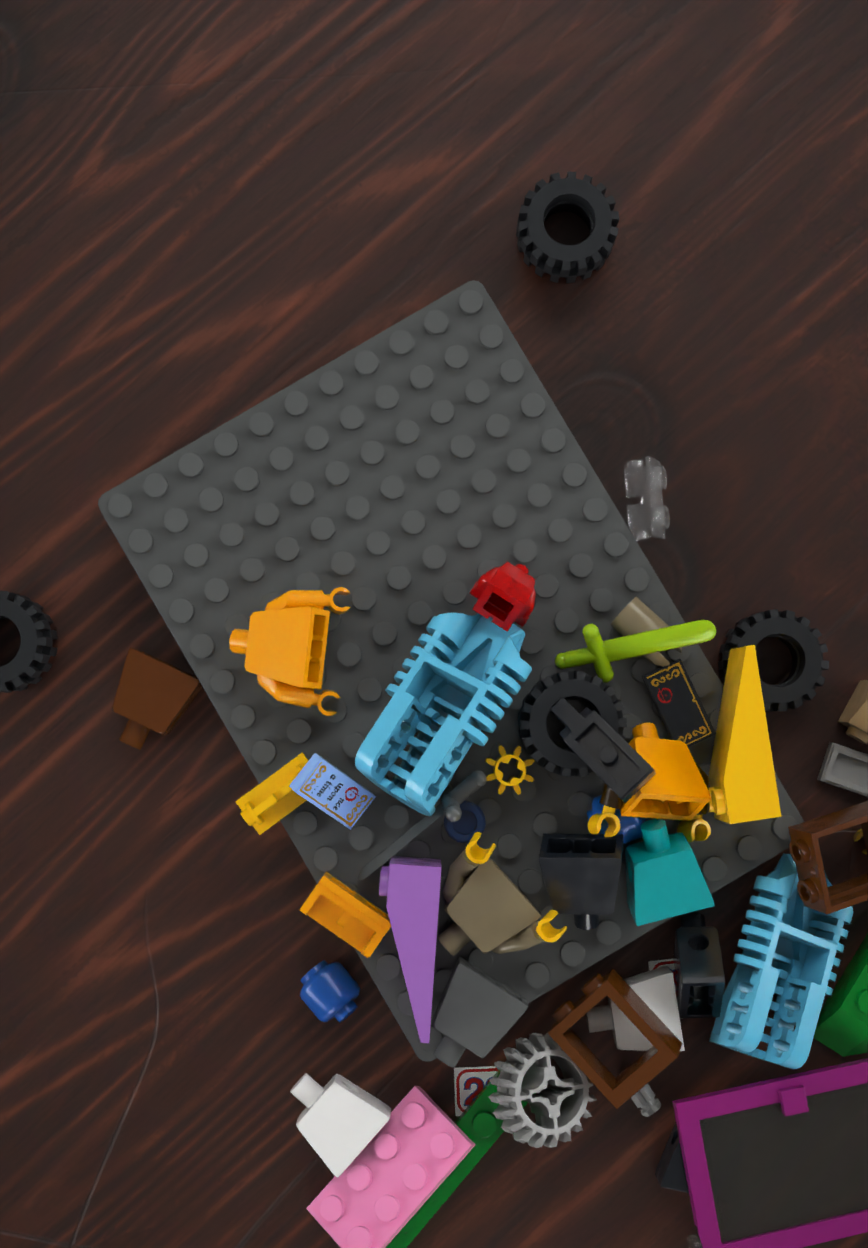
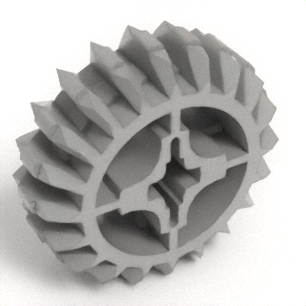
[488,1033,597,1148]

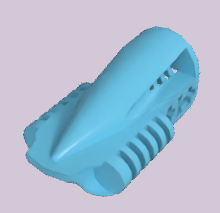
[355,613,532,816]
[709,853,854,1069]

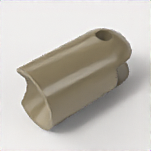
[610,596,683,667]

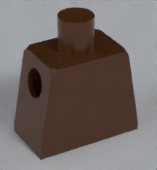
[112,648,202,750]

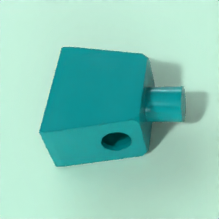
[625,819,715,926]

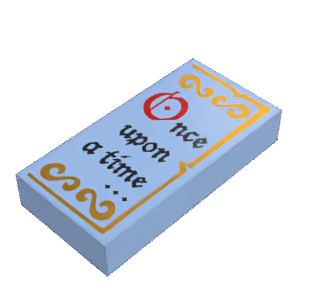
[289,753,376,830]

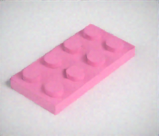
[306,1086,476,1248]

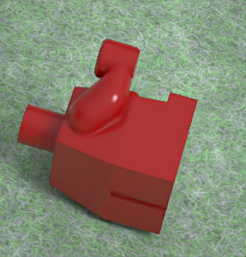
[470,561,536,632]

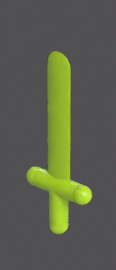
[555,619,716,683]

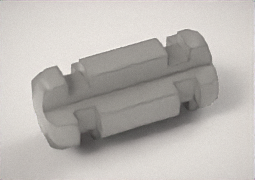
[619,1068,661,1117]

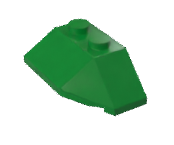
[814,933,868,1057]

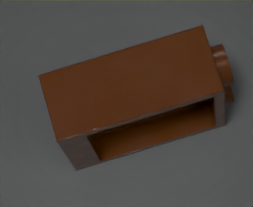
[788,801,868,914]
[548,969,682,1109]

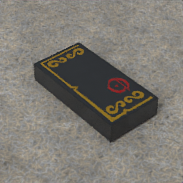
[641,659,716,747]

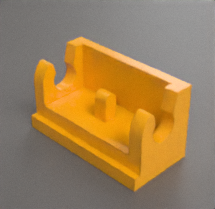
[299,871,391,958]

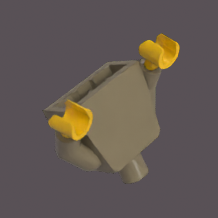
[437,832,567,956]

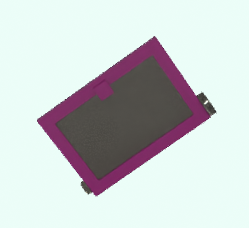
[672,1058,868,1248]

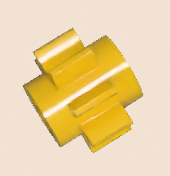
[485,745,534,795]

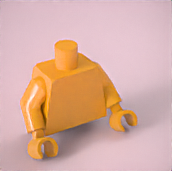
[229,587,350,716]

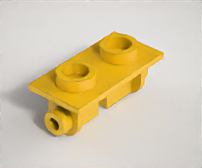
[236,752,309,835]

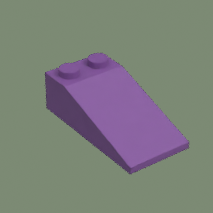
[379,856,442,1043]

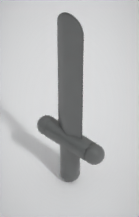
[358,770,487,880]

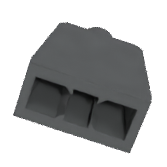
[433,956,528,1068]

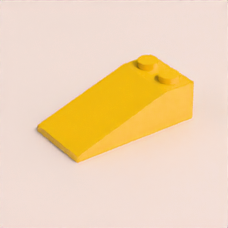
[707,645,782,824]

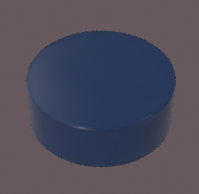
[444,801,486,843]

